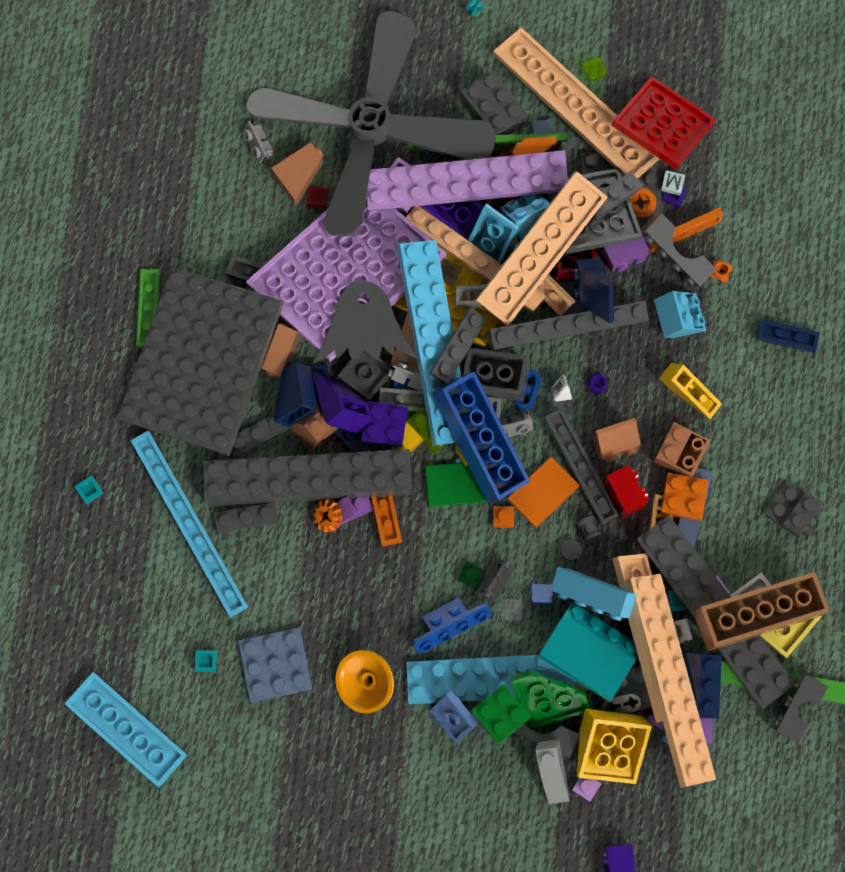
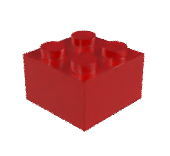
[603,465,649,520]

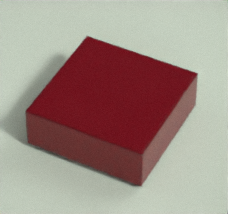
[307,186,329,209]

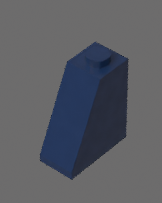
[274,362,317,427]

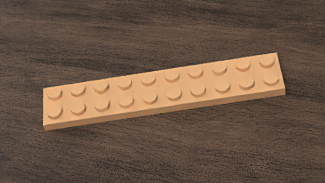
[493,27,660,179]
[625,574,716,788]

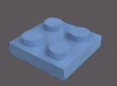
[430,690,479,744]

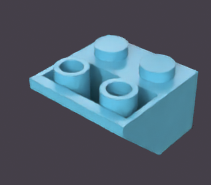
[500,194,550,241]
[654,291,706,338]

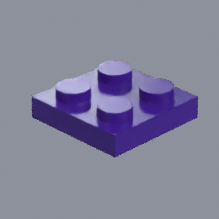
[361,401,408,448]

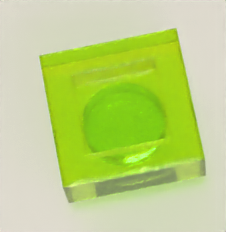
[582,57,608,83]

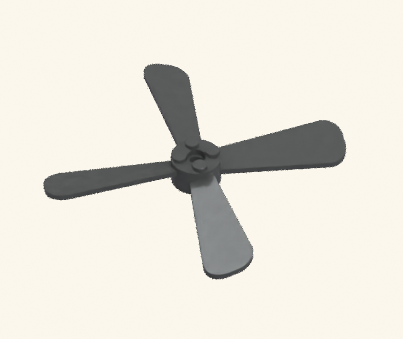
[246,11,495,236]

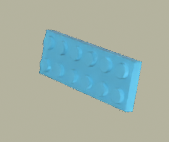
[65,672,188,788]

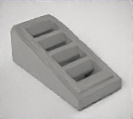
[455,285,486,308]

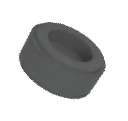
[560,539,581,561]

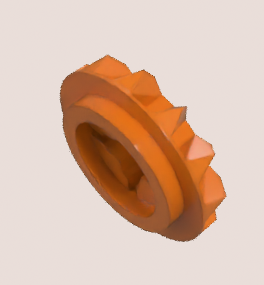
[629,188,657,219]
[312,499,342,532]

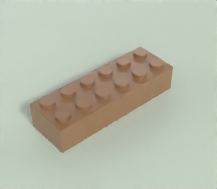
[694,572,830,652]

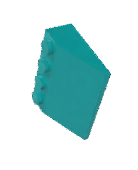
[538,602,638,702]

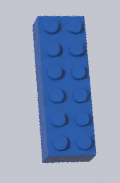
[432,371,530,503]

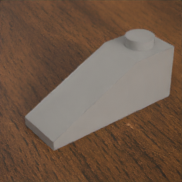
[536,739,570,804]

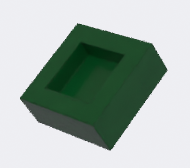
[457,561,485,590]

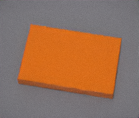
[507,457,580,528]

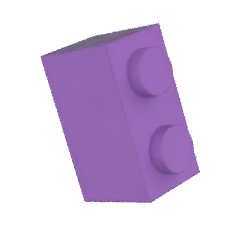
[601,238,650,272]

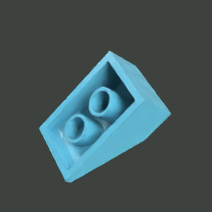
[468,204,519,265]

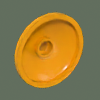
[336,650,394,713]

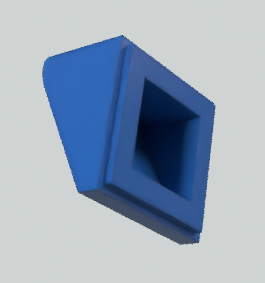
[531,583,552,605]

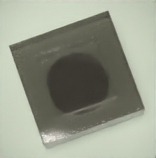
[441,259,462,287]

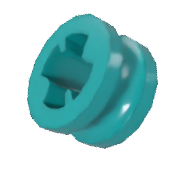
[465,0,485,17]

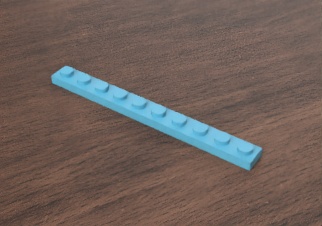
[131,430,248,618]

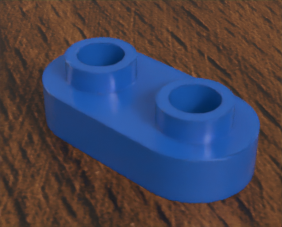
[515,370,541,411]

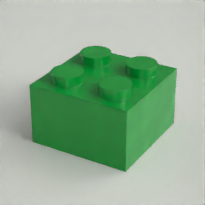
[471,684,531,746]

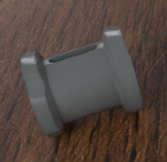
[577,516,602,542]

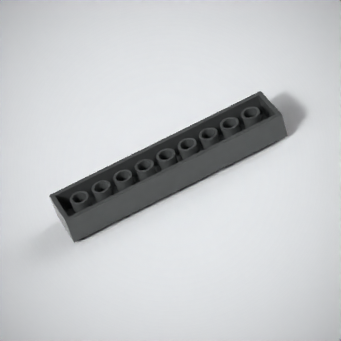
[204,449,413,506]

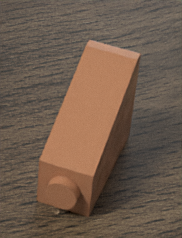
[272,142,323,205]
[261,321,301,377]

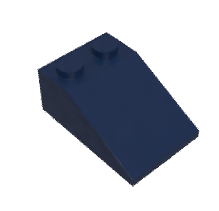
[573,258,613,323]

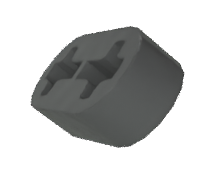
[602,690,642,713]

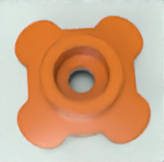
[710,260,732,283]

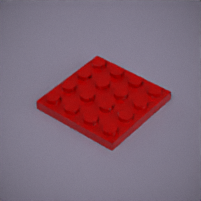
[611,76,716,170]

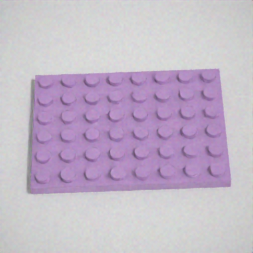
[246,197,446,362]

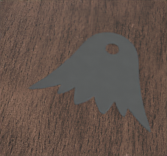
[313,281,417,363]

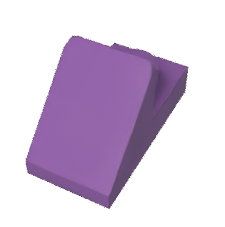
[336,496,374,525]

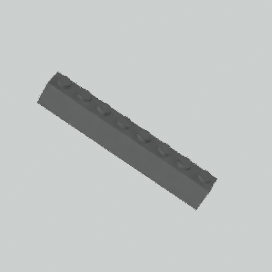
[485,301,649,351]

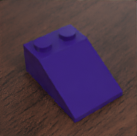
[419,200,484,240]

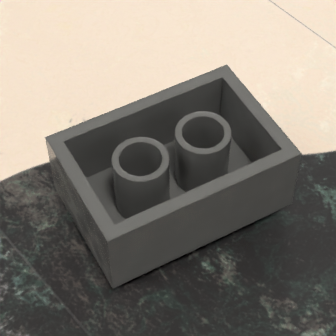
[460,70,528,135]
[463,348,531,402]

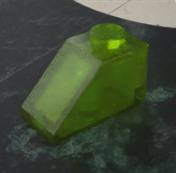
[407,407,446,455]

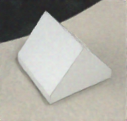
[551,374,572,402]

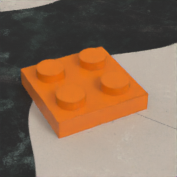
[661,473,708,521]

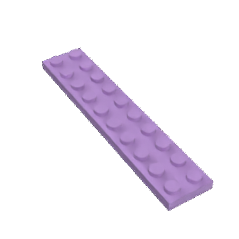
[367,151,568,211]

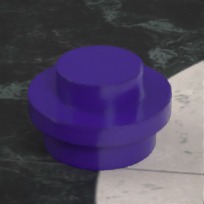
[588,374,608,394]

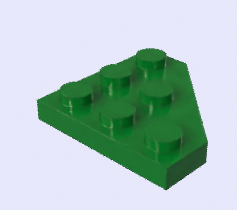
[510,670,591,729]

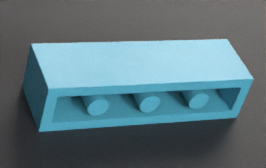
[550,567,637,621]

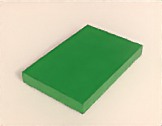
[426,463,487,507]

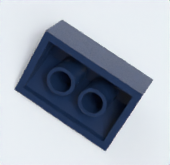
[682,651,722,719]

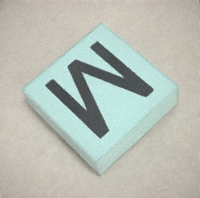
[661,170,685,195]

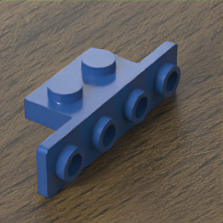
[413,597,492,655]

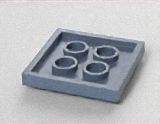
[239,628,313,703]

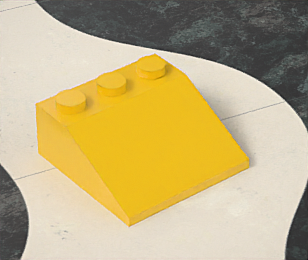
[577,709,652,784]

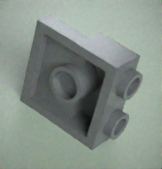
[764,481,823,538]

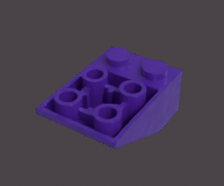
[312,373,372,433]

